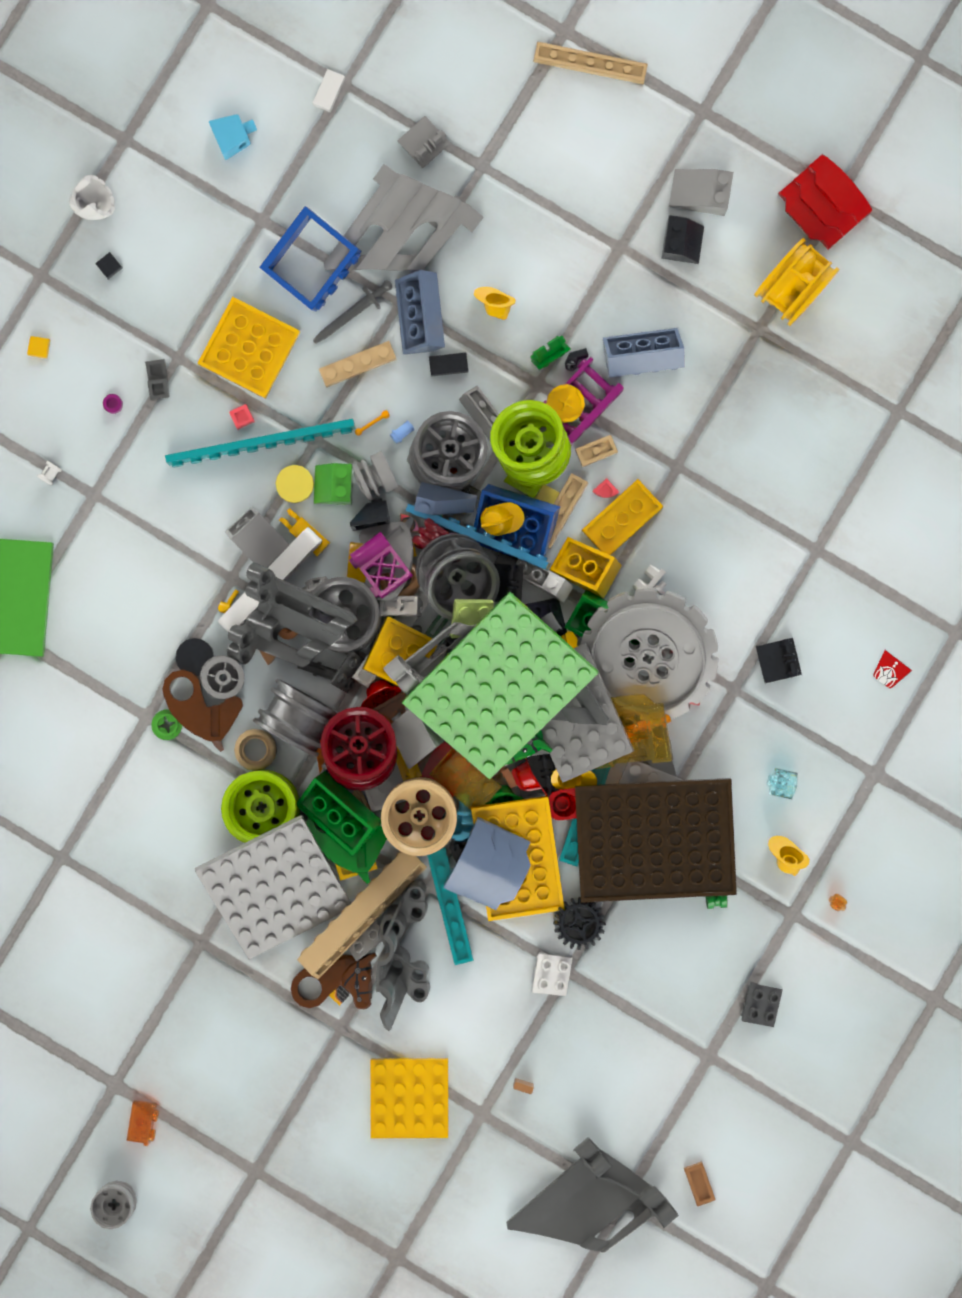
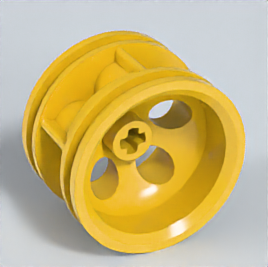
[754,238,840,326]

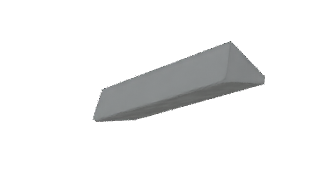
[459,386,499,441]

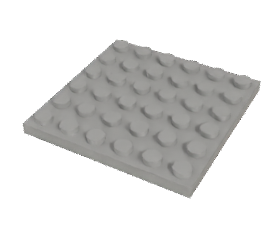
[195,815,351,959]

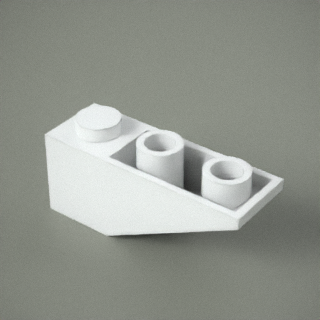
[516,559,573,603]

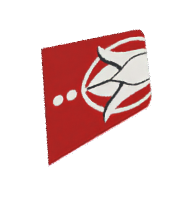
[873,650,912,689]

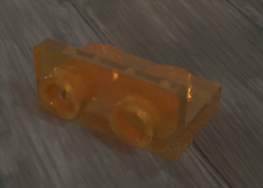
[126,1100,159,1147]

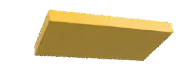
[581,479,663,555]

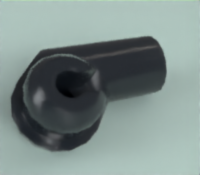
[565,348,588,371]

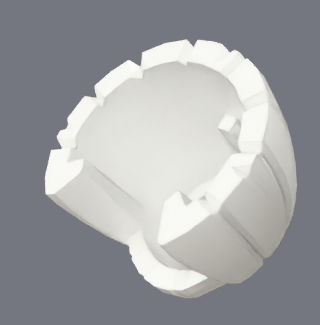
[69,175,115,220]

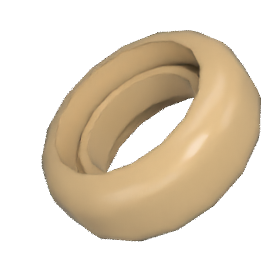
[234,729,277,771]

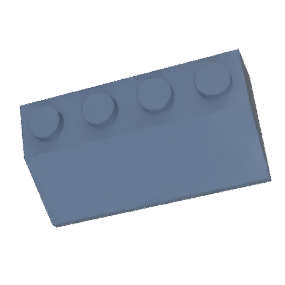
[395,270,445,355]
[603,328,685,377]

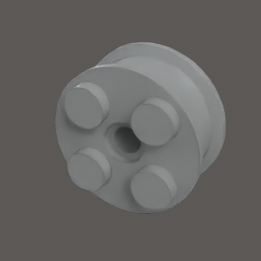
[200,655,244,699]

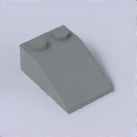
[669,169,734,216]

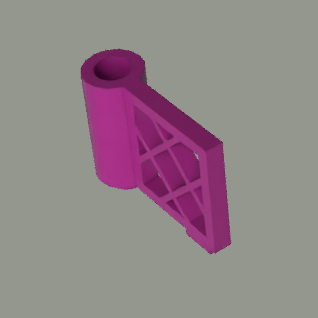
[349,531,413,599]

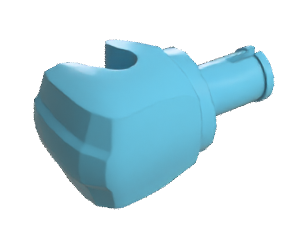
[451,792,474,842]

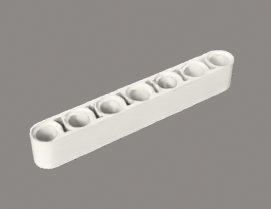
[218,527,322,632]

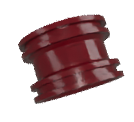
[321,707,398,791]

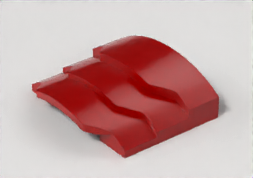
[778,154,872,250]

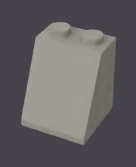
[225,506,289,568]
[391,707,445,769]

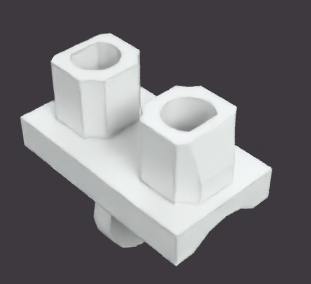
[632,565,667,595]

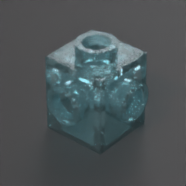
[767,768,798,800]

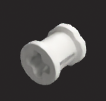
[37,461,62,486]

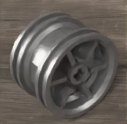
[409,411,488,491]
[253,678,338,757]

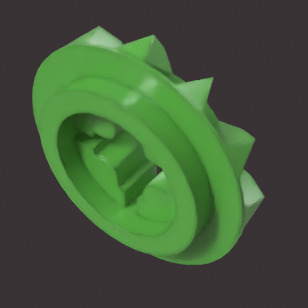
[151,709,182,740]

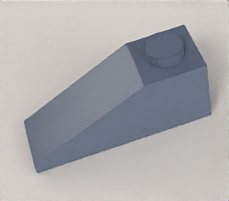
[414,482,477,515]

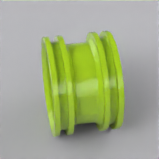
[490,400,571,487]
[221,770,300,843]

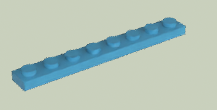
[405,504,551,571]

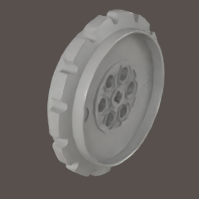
[581,588,719,722]

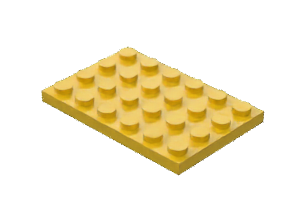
[471,796,565,921]

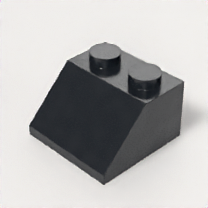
[661,215,704,264]

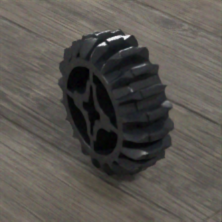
[553,897,606,950]

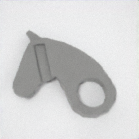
[359,517,414,601]

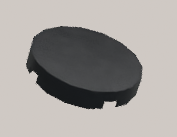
[175,638,214,676]

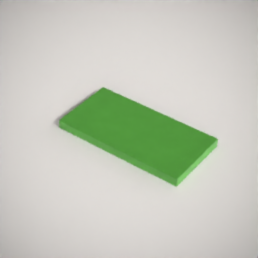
[0,539,54,657]

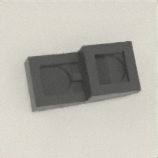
[145,359,170,400]

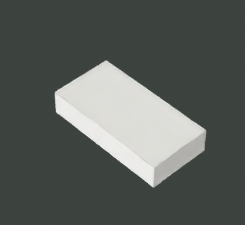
[313,69,345,113]

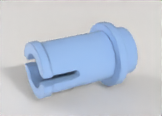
[390,420,415,444]

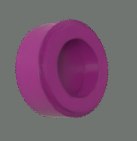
[103,394,123,414]

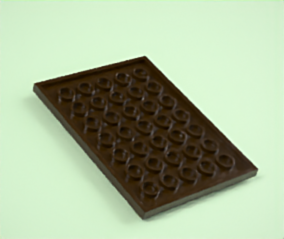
[575,778,737,903]

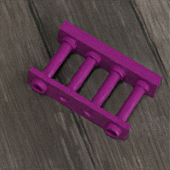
[543,357,624,446]

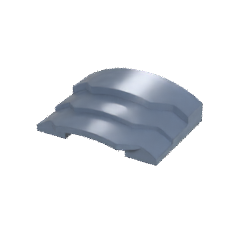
[444,817,531,910]

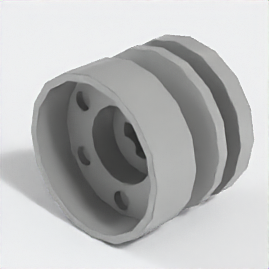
[352,451,398,501]
[90,1181,137,1229]

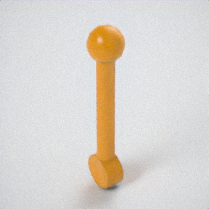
[355,410,390,436]

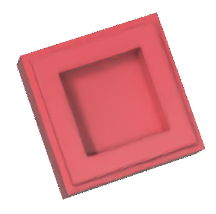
[229,404,255,430]

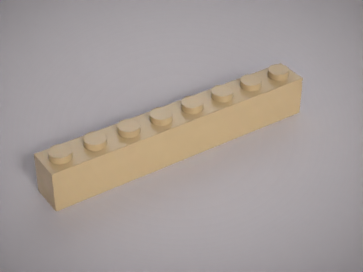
[297,851,427,979]

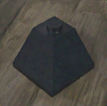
[350,498,390,531]

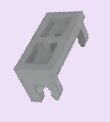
[380,596,423,617]

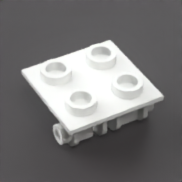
[531,952,572,996]

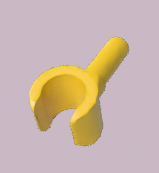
[218,589,239,613]

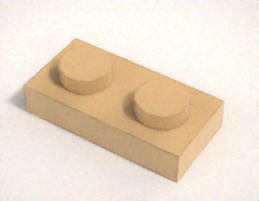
[575,435,618,468]

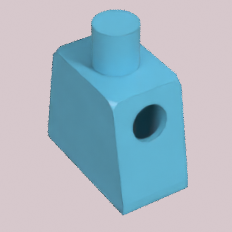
[209,114,257,160]

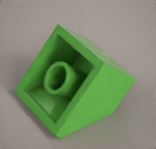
[314,463,353,505]

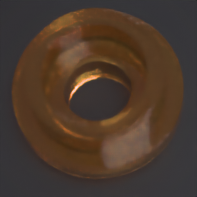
[828,894,848,911]

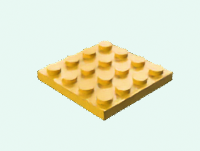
[197,296,301,399]
[370,1058,448,1138]

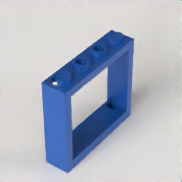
[259,206,362,312]

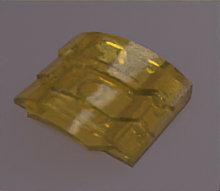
[595,694,673,769]

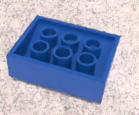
[474,484,560,557]

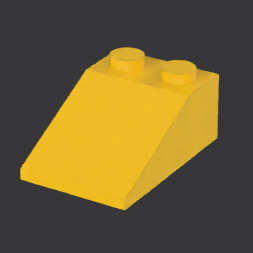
[549,537,622,599]

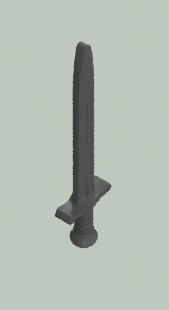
[313,280,392,343]

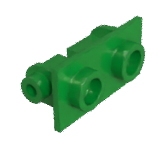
[530,335,571,370]

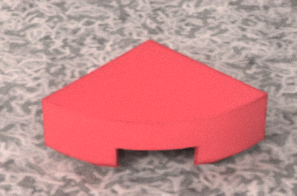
[592,478,619,498]

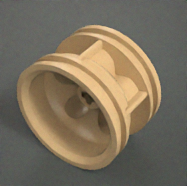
[381,777,457,856]

